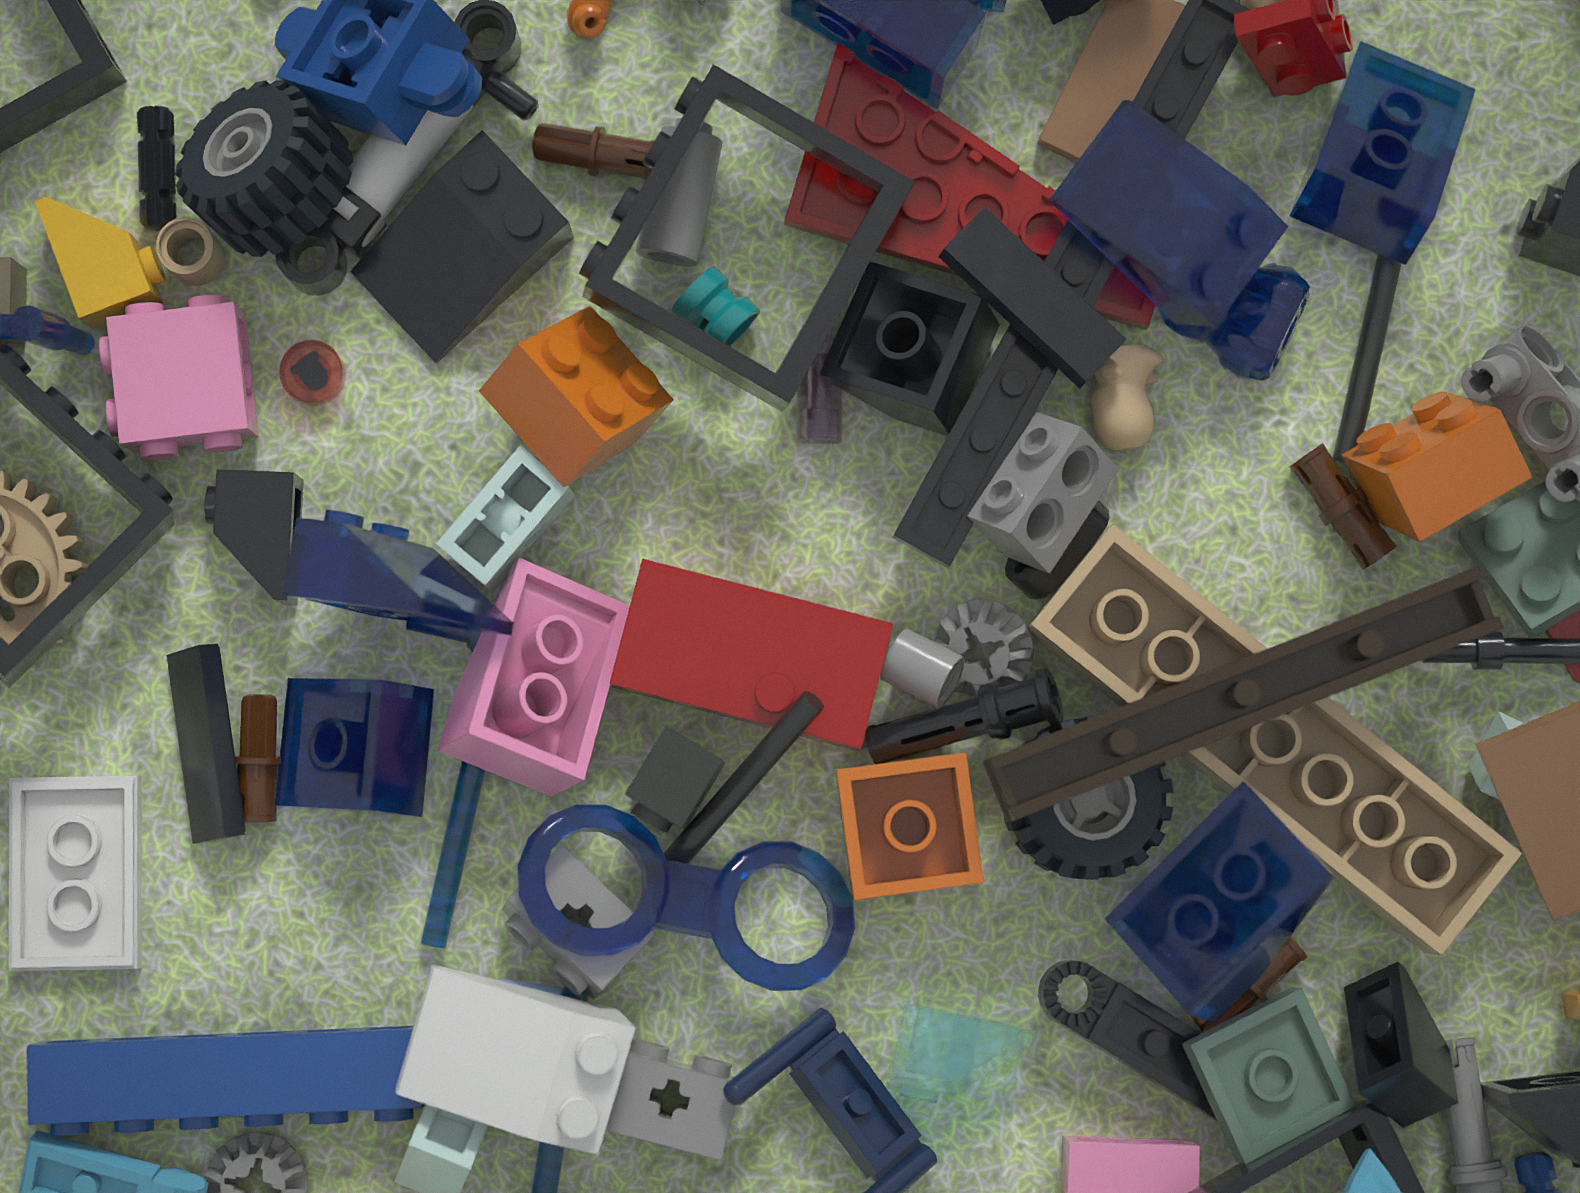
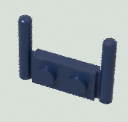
[723,1008,937,1193]

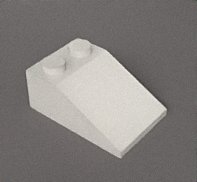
[395,965,636,1154]

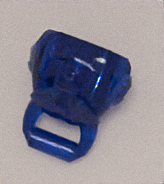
[1158,255,1310,381]

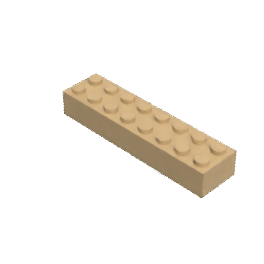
[1027,524,1522,956]

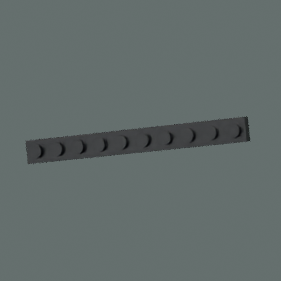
[892,0,1250,568]

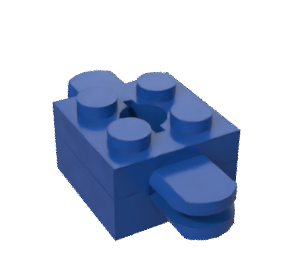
[275,0,482,146]

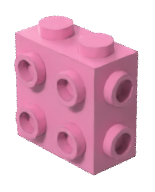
[99,295,259,460]

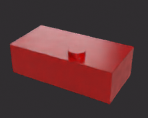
[609,558,893,751]

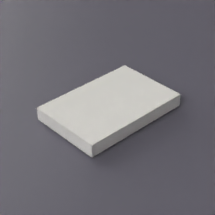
[8,776,142,971]

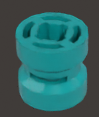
[671,266,760,346]

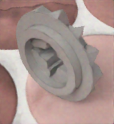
[934,599,1034,697]
[203,1132,308,1193]

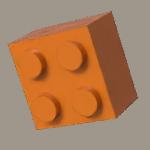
[479,306,674,487]
[1341,392,1532,542]
[835,752,984,900]

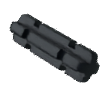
[137,106,177,231]

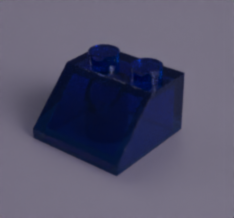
[275,678,435,817]

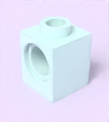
[394,1104,488,1193]

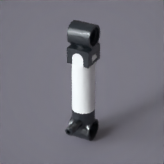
[275,0,539,296]

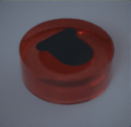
[279,340,346,406]

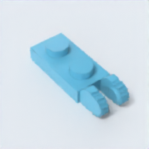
[19,1130,208,1193]

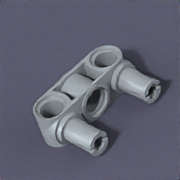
[1461,326,1580,502]

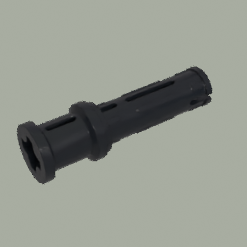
[865,667,1064,764]

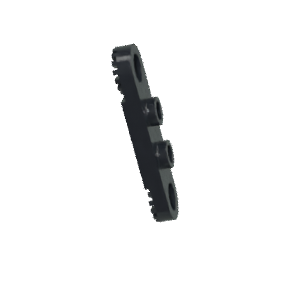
[1038,960,1218,1122]

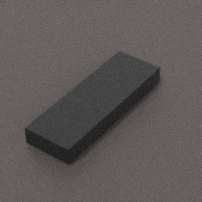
[938,207,1126,389]
[166,643,246,844]

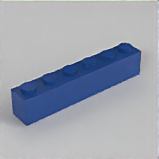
[26,1025,426,1136]

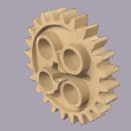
[0,470,89,661]

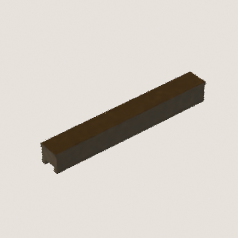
[982,566,1504,822]

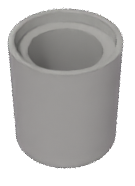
[880,629,965,709]

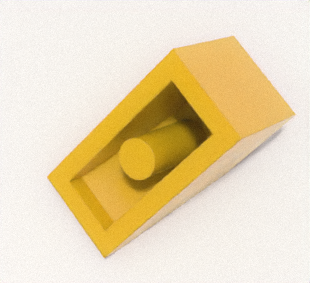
[34,197,166,329]

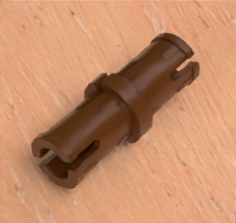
[1289,443,1397,570]

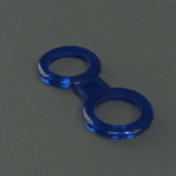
[517,804,855,991]

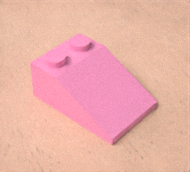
[437,557,630,797]

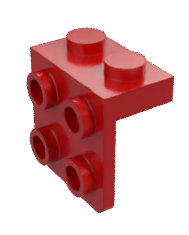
[1234,0,1353,97]

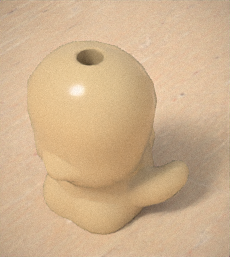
[1089,344,1164,451]

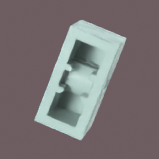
[436,445,575,592]

